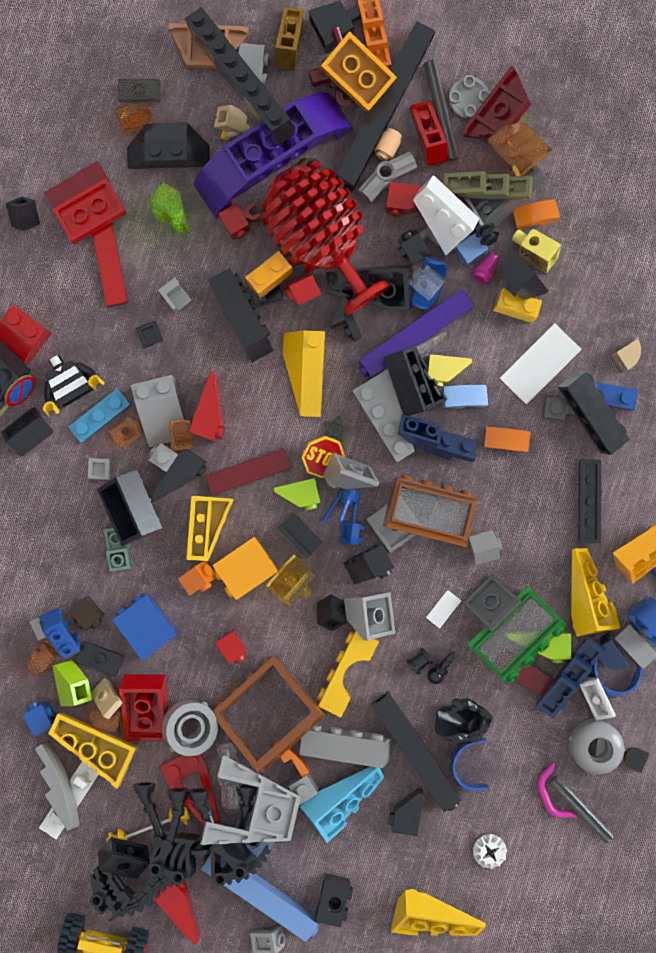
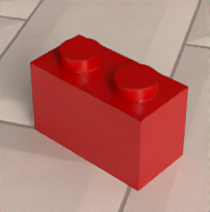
[284,272,321,305]

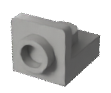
[250,925,285,953]

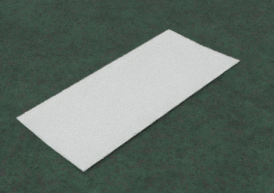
[500,323,582,404]

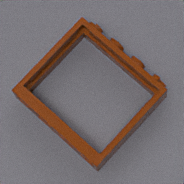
[213,656,326,773]

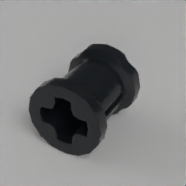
[407,647,434,675]

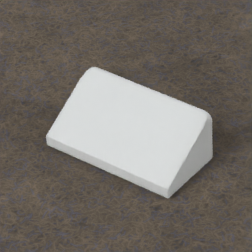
[580,677,616,721]

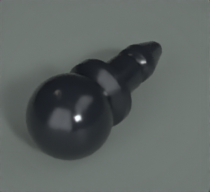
[427,652,455,684]

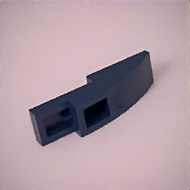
[398,414,478,462]

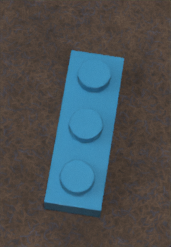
[69,388,131,444]

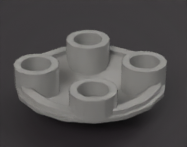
[449,75,490,118]

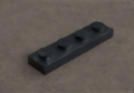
[578,459,601,543]

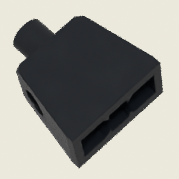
[309,1,361,54]

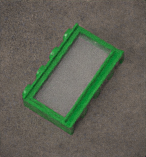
[467,586,566,684]

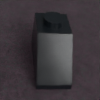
[388,788,424,836]

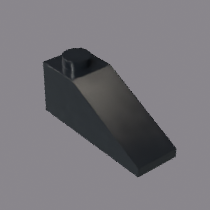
[150,447,207,502]

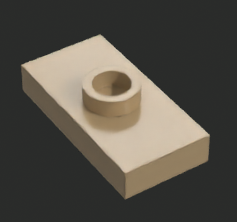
[91,678,122,719]

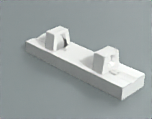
[39,761,99,839]

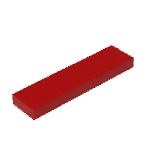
[93,223,128,307]

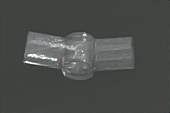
[216,742,241,809]

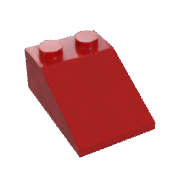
[0,304,52,365]
[189,371,226,443]
[119,674,168,741]

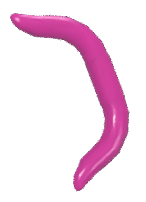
[537,762,577,818]

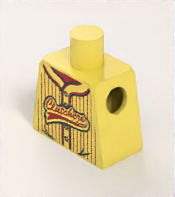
[512,229,561,274]

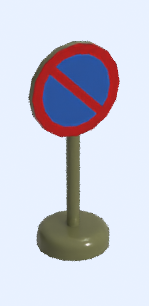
[0,375,36,417]

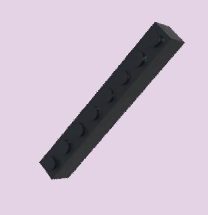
[184,7,295,146]

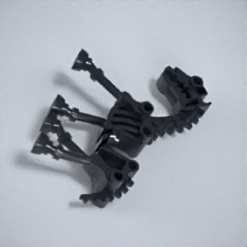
[90,782,270,922]

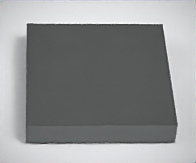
[463,574,522,632]

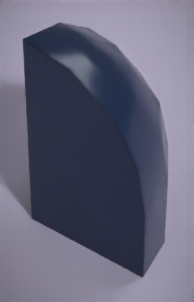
[599,633,629,670]

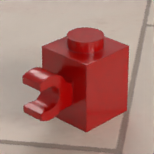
[218,203,261,239]

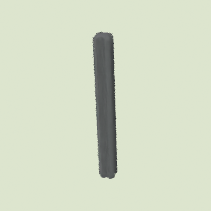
[425,59,458,161]

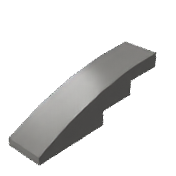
[35,743,80,831]

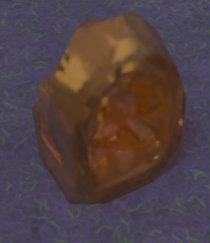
[115,103,153,132]

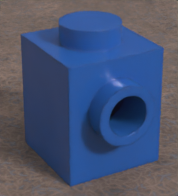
[22,701,56,737]

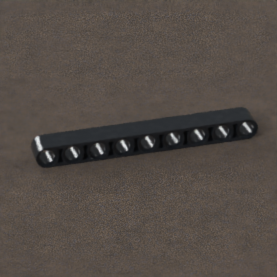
[335,21,436,193]

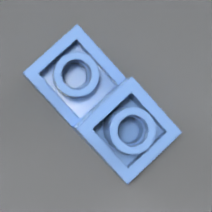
[442,385,488,409]

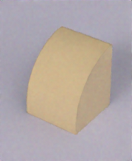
[612,339,641,372]

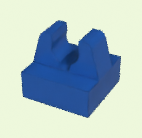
[339,521,365,545]

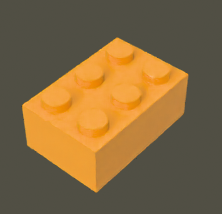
[319,32,397,112]

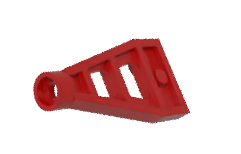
[160,754,223,825]

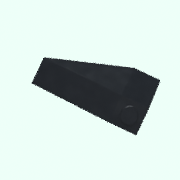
[326,264,414,311]

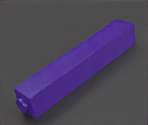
[358,288,474,379]

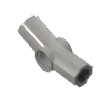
[358,151,417,203]

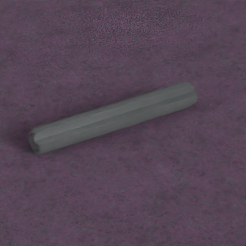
[550,775,614,843]

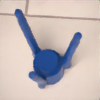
[321,489,361,523]

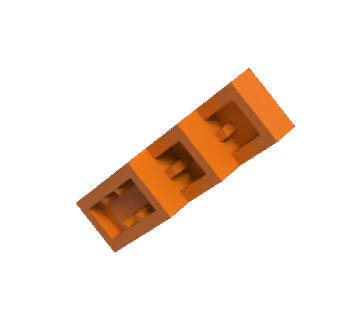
[357,0,392,70]

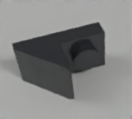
[330,297,362,342]

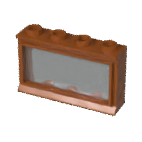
[383,474,479,547]

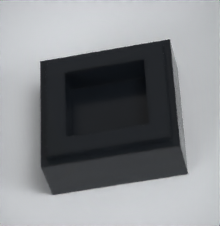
[136,321,164,348]

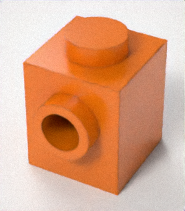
[178,561,216,596]

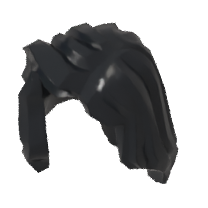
[435,698,493,743]

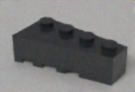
[208,268,274,363]

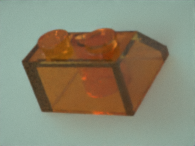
[487,122,551,176]

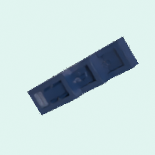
[536,636,605,718]

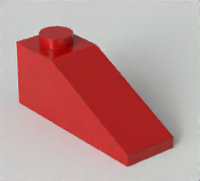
[410,100,448,166]
[385,182,421,217]
[152,881,200,945]

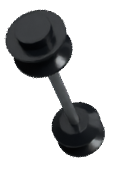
[457,172,499,246]

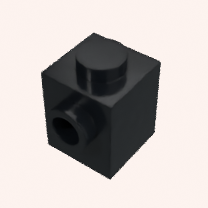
[398,229,431,265]

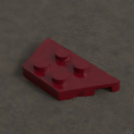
[461,65,531,139]

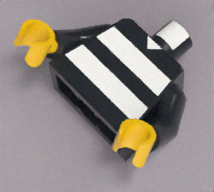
[43,355,105,417]

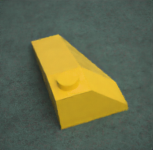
[283,331,325,418]

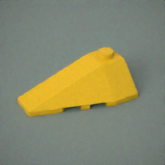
[571,548,621,637]
[391,889,486,936]

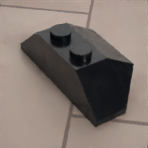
[127,122,210,169]

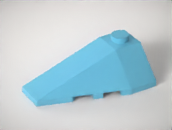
[300,767,384,843]

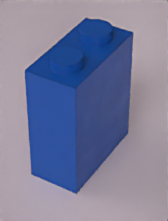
[112,593,179,661]

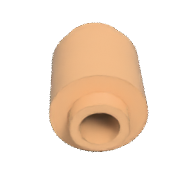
[374,128,402,161]

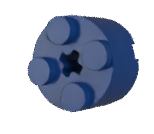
[626,595,656,646]

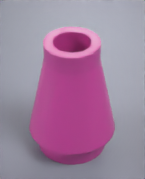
[473,252,499,285]

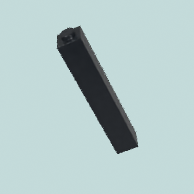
[372,691,462,812]

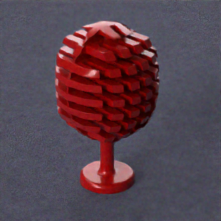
[261,162,389,315]

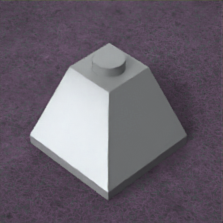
[323,453,379,489]
[344,592,395,640]

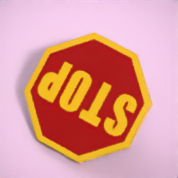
[301,436,345,478]

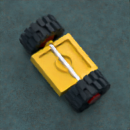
[57,912,150,953]

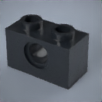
[98,837,150,879]
[316,873,353,928]

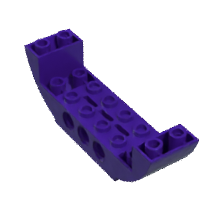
[193,92,354,218]

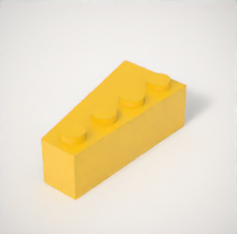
[48,713,138,789]

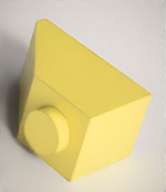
[427,355,472,387]

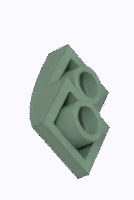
[104,527,131,572]

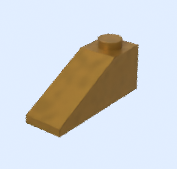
[275,7,305,71]

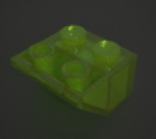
[148,181,192,235]

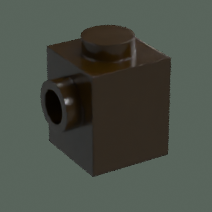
[69,596,105,630]

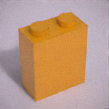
[212,536,279,600]

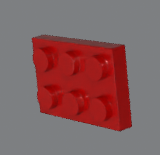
[53,178,127,245]

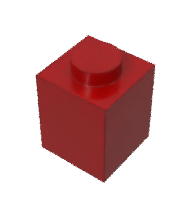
[215,629,248,664]

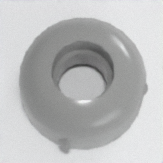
[162,700,218,756]
[567,718,625,775]

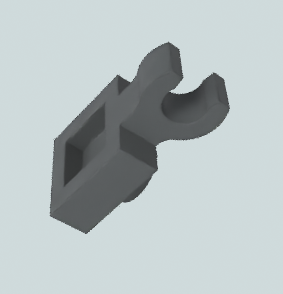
[543,397,576,421]

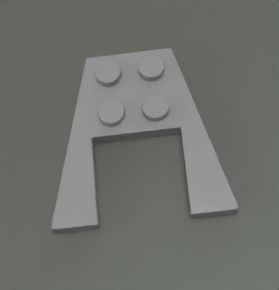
[200,755,301,845]

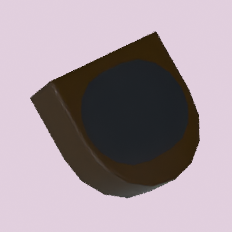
[623,747,649,773]

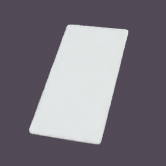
[426,590,461,628]

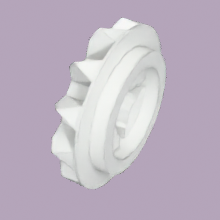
[473,834,507,870]

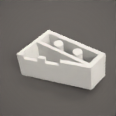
[413,175,479,255]

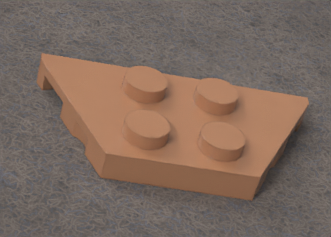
[169,23,249,69]

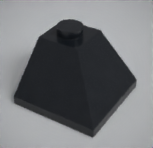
[503,248,549,300]

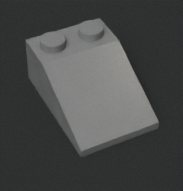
[131,375,190,448]

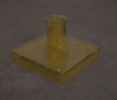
[266,554,316,608]

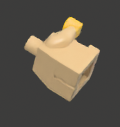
[214,105,250,141]

